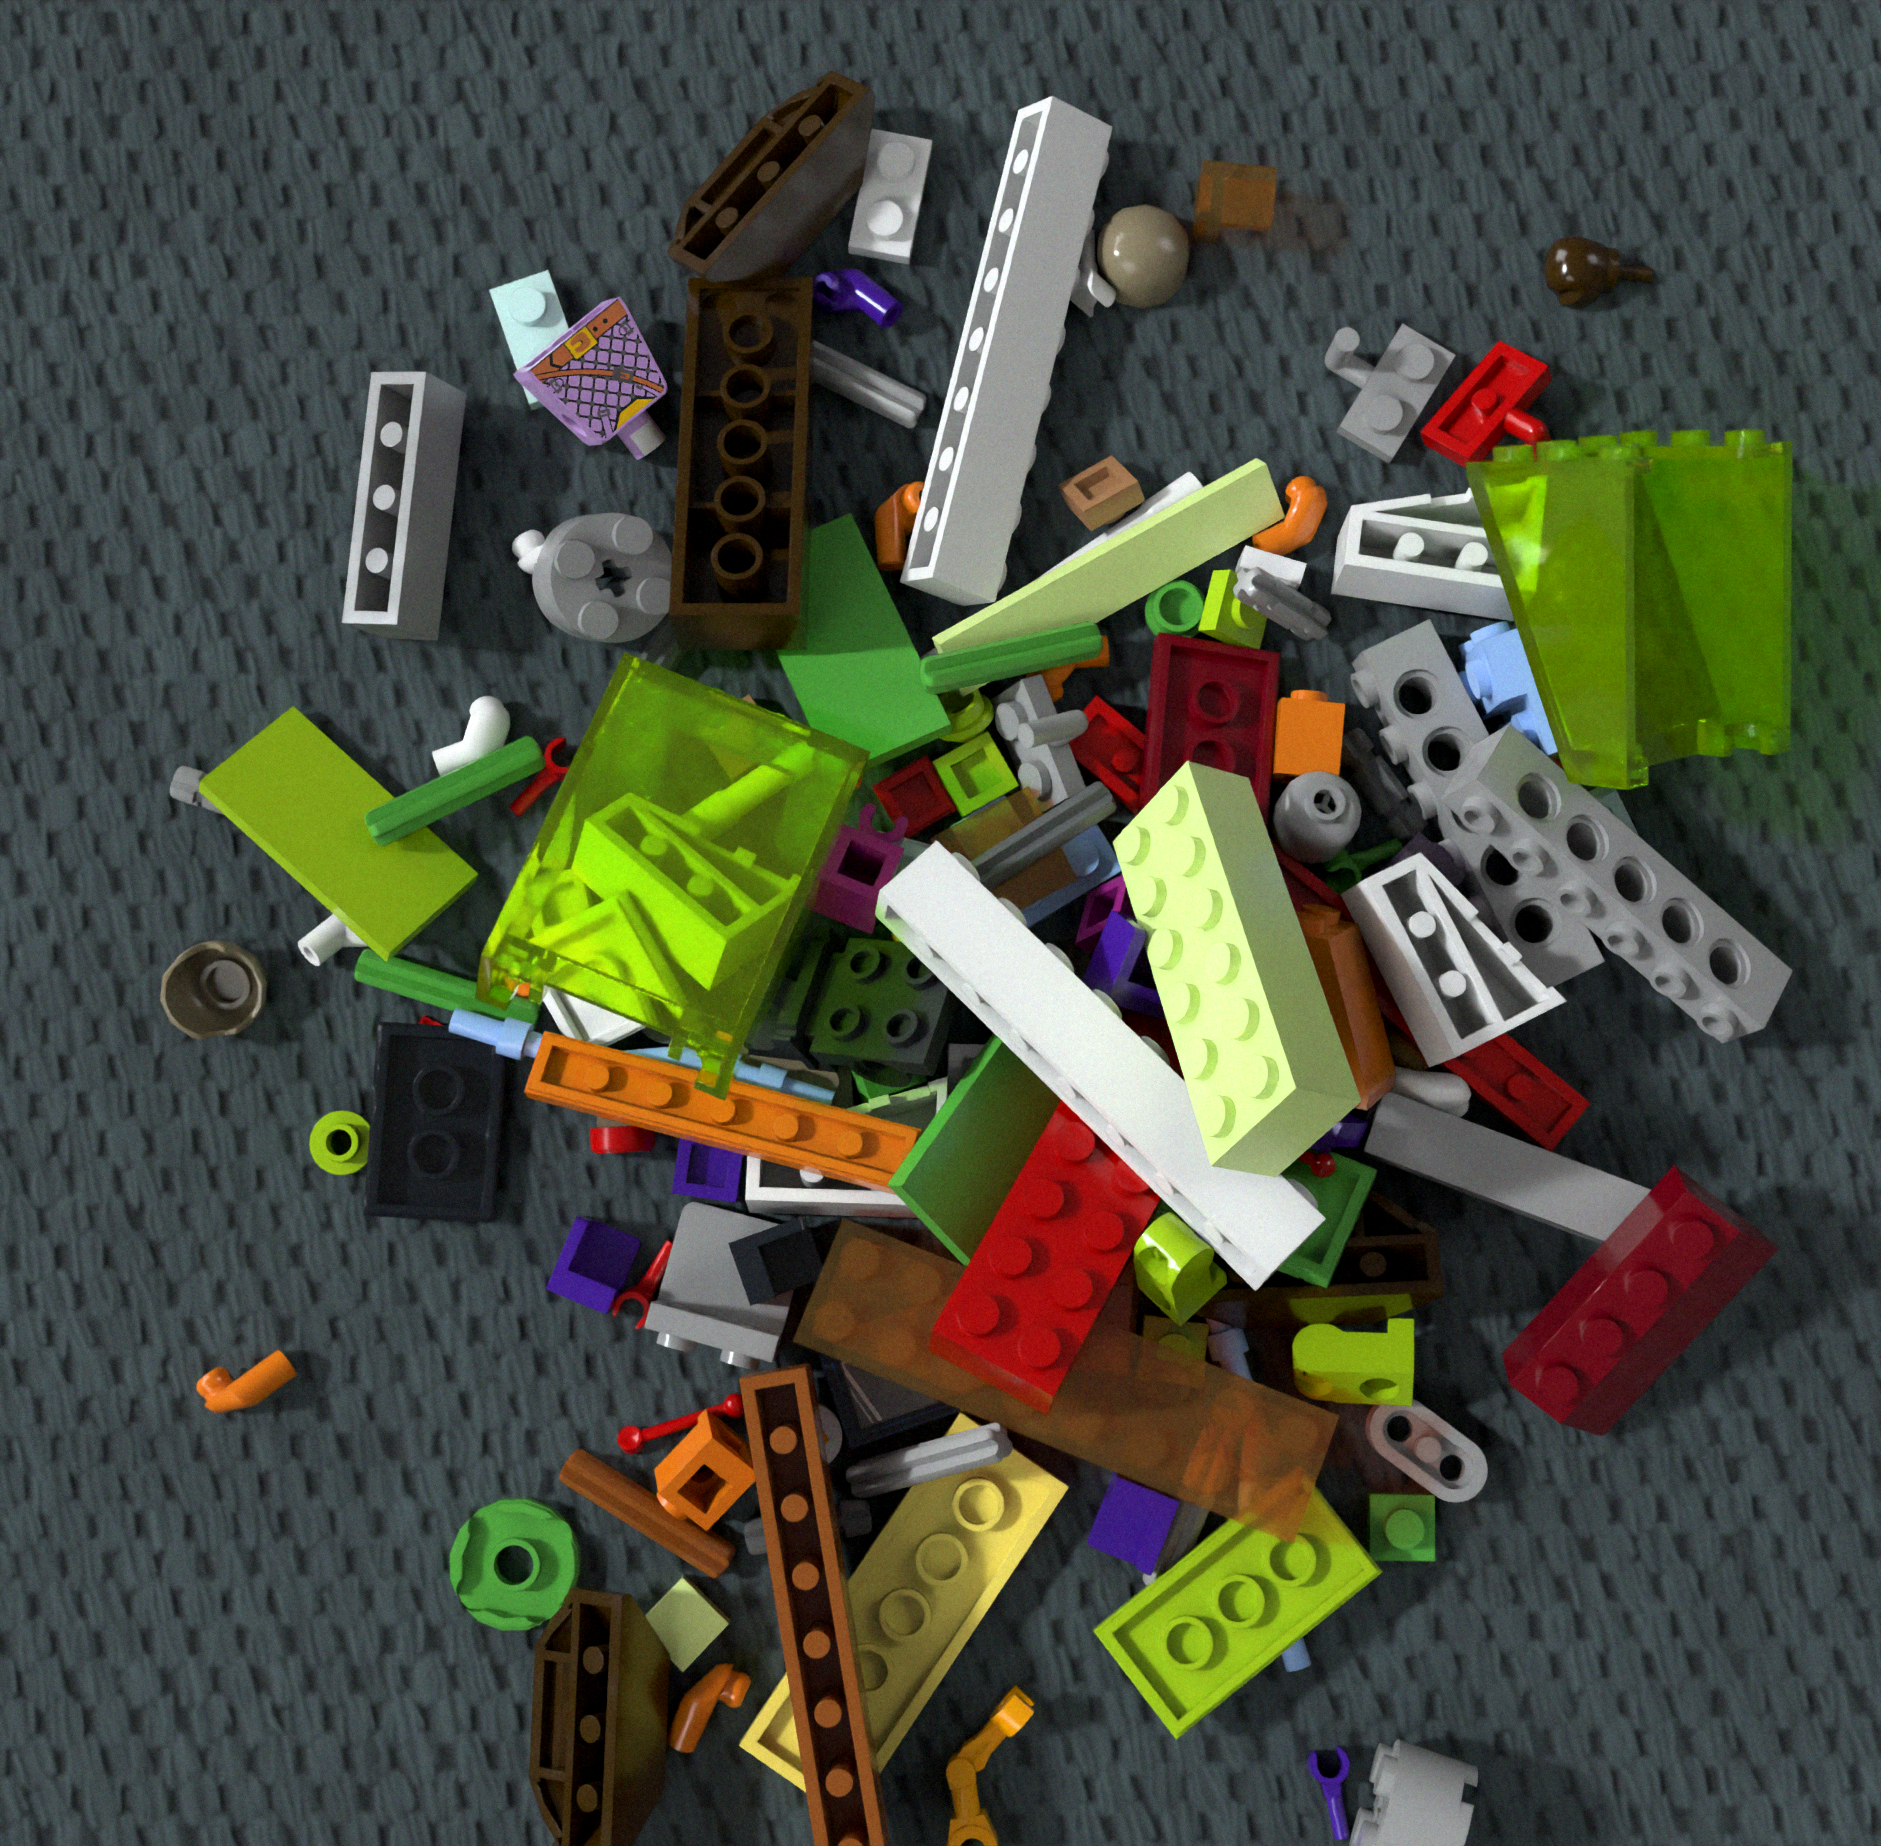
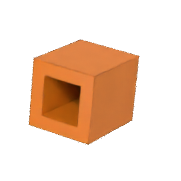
[1271,690,1345,784]

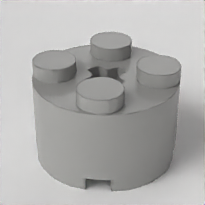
[532,513,672,643]
[1349,1739,1478,1846]

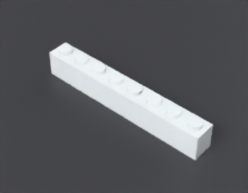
[900,96,1112,606]
[875,841,1326,1291]

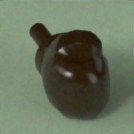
[1544,236,1653,309]

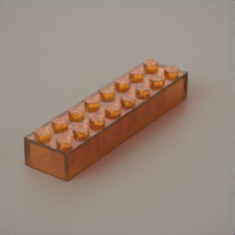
[793,1218,1340,1544]

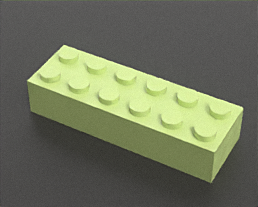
[1113,761,1361,1178]

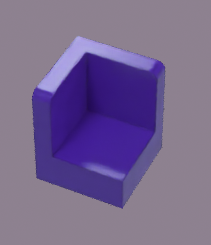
[1082,909,1165,1020]
[546,1216,641,1314]
[1087,1471,1179,1576]

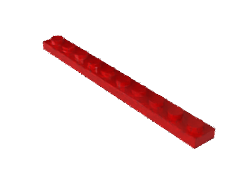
[1068,695,1590,1152]

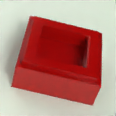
[872,755,958,839]

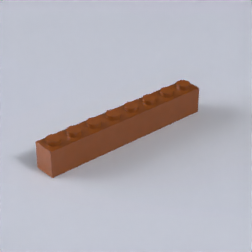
[739,1362,891,1846]

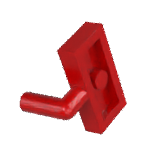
[1420,340,1558,477]

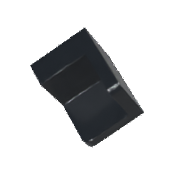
[728,1216,826,1306]

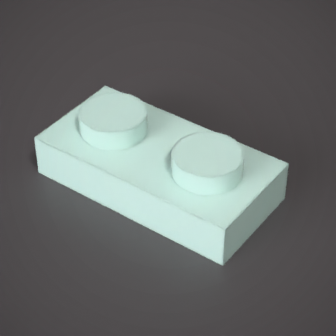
[489,270,569,410]

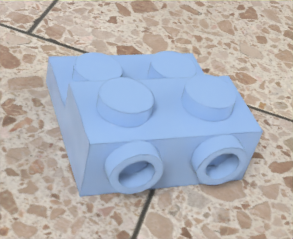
[1457,621,1573,761]

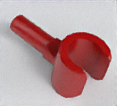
[509,737,583,817]
[612,1240,673,1330]

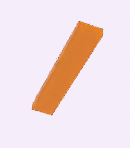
[524,1031,923,1195]

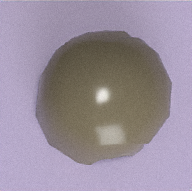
[1097,204,1190,309]
[160,940,268,1041]

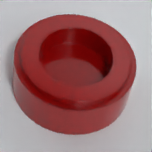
[590,1126,655,1154]

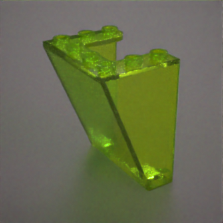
[1466,429,1792,790]
[475,652,871,1101]

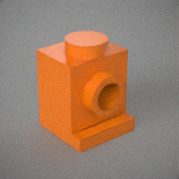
[654,1409,756,1531]

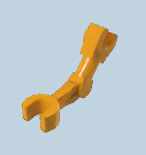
[946,1684,1035,1846]

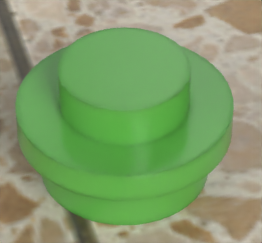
[1145,580,1206,638]

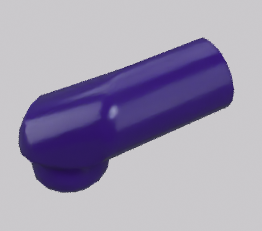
[813,269,903,329]

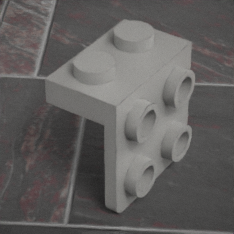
[644,1202,795,1370]

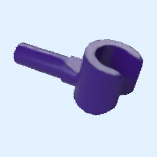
[1307,1746,1350,1840]

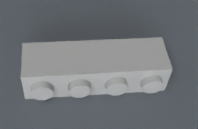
[342,372,466,640]

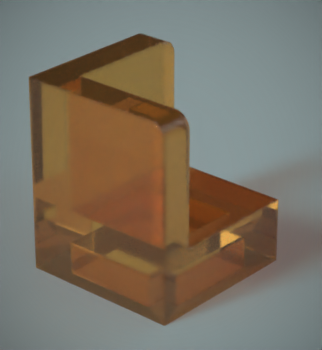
[1191,160,1277,243]

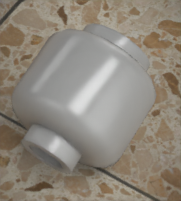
[1270,771,1362,864]

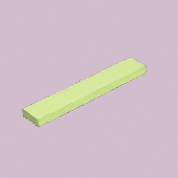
[932,458,1285,697]

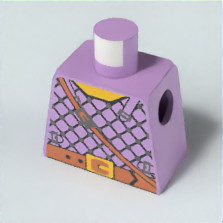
[513,297,668,460]

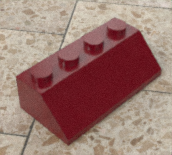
[1502,1165,1779,1436]

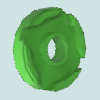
[450,1497,581,1631]

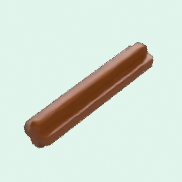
[559,1449,736,1579]

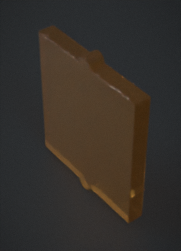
[930,786,1078,911]

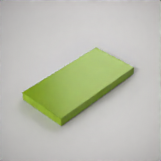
[198,706,478,962]
[1093,1465,1382,1740]

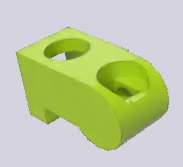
[1133,1212,1227,1327]
[1292,1318,1414,1407]

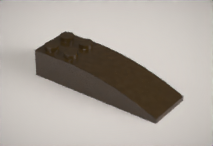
[669,277,814,650]

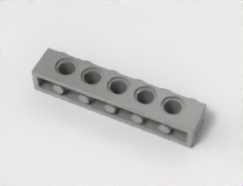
[1350,619,1605,988]
[1440,724,1793,1043]

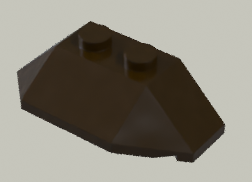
[667,70,876,283]
[1194,1189,1443,1329]
[529,1587,670,1846]

